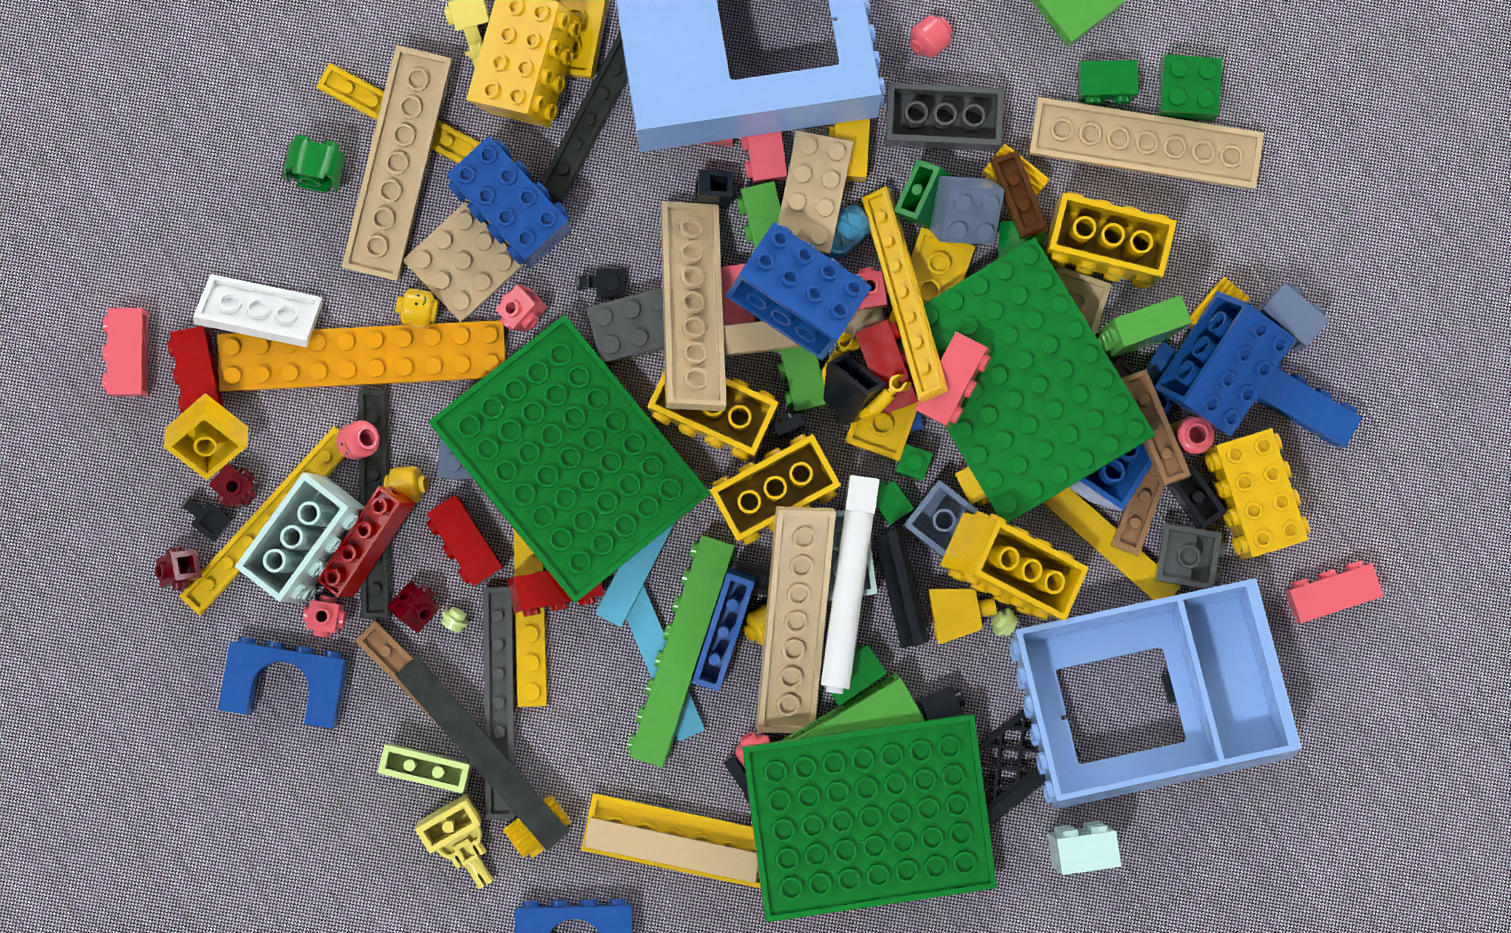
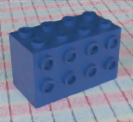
[446,136,572,269]
[725,222,872,360]
[1154,291,1295,436]

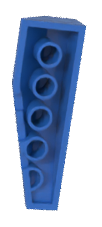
[1069,341,1178,512]

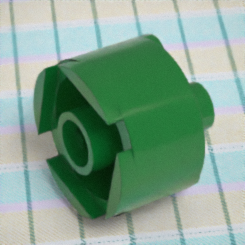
[282,135,346,193]

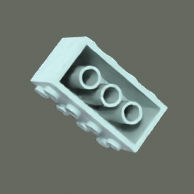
[235,472,365,603]

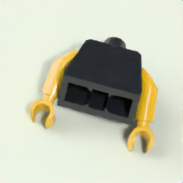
[821,333,911,425]

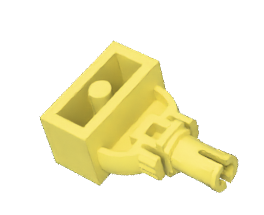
[444,0,490,68]
[415,793,494,889]

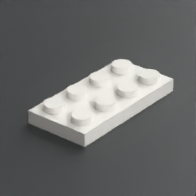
[193,274,322,348]

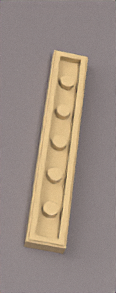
[723,308,884,356]
[584,817,758,883]

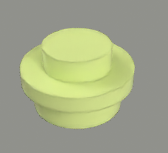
[441,607,469,633]
[992,608,1018,636]

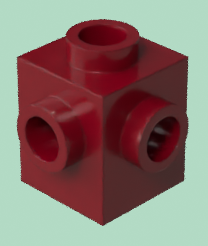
[209,463,259,509]
[155,547,202,591]
[388,581,441,633]

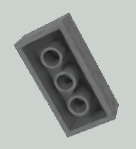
[885,83,1004,152]
[586,287,664,366]

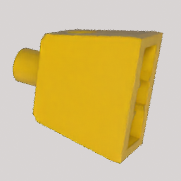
[927,589,997,644]

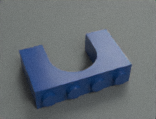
[218,636,349,729]
[515,898,634,933]

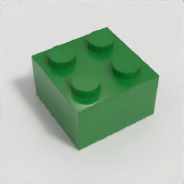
[1156,54,1222,122]

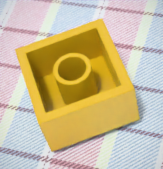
[163,393,249,480]

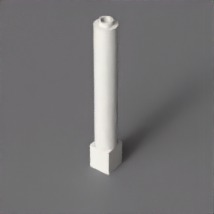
[821,475,879,694]

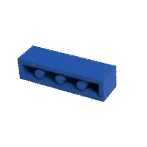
[1256,364,1363,449]
[692,568,757,692]

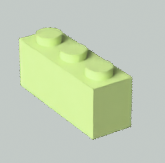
[377,743,473,794]

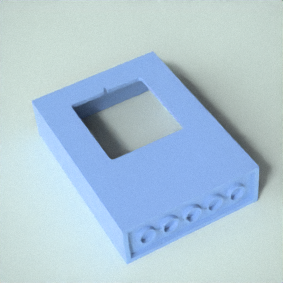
[616,0,885,152]
[1009,578,1302,810]

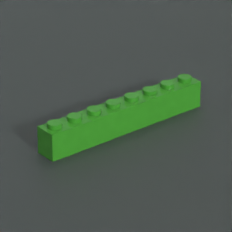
[736,181,828,414]
[627,535,736,768]

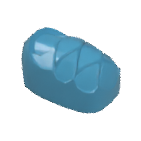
[823,205,871,261]

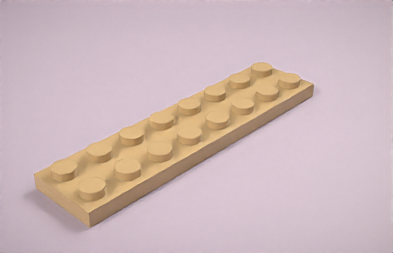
[342,45,453,282]
[1029,97,1264,190]
[660,201,726,411]
[756,506,836,733]

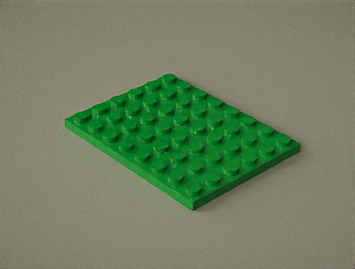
[894,237,1156,524]
[428,314,711,604]
[742,713,997,922]

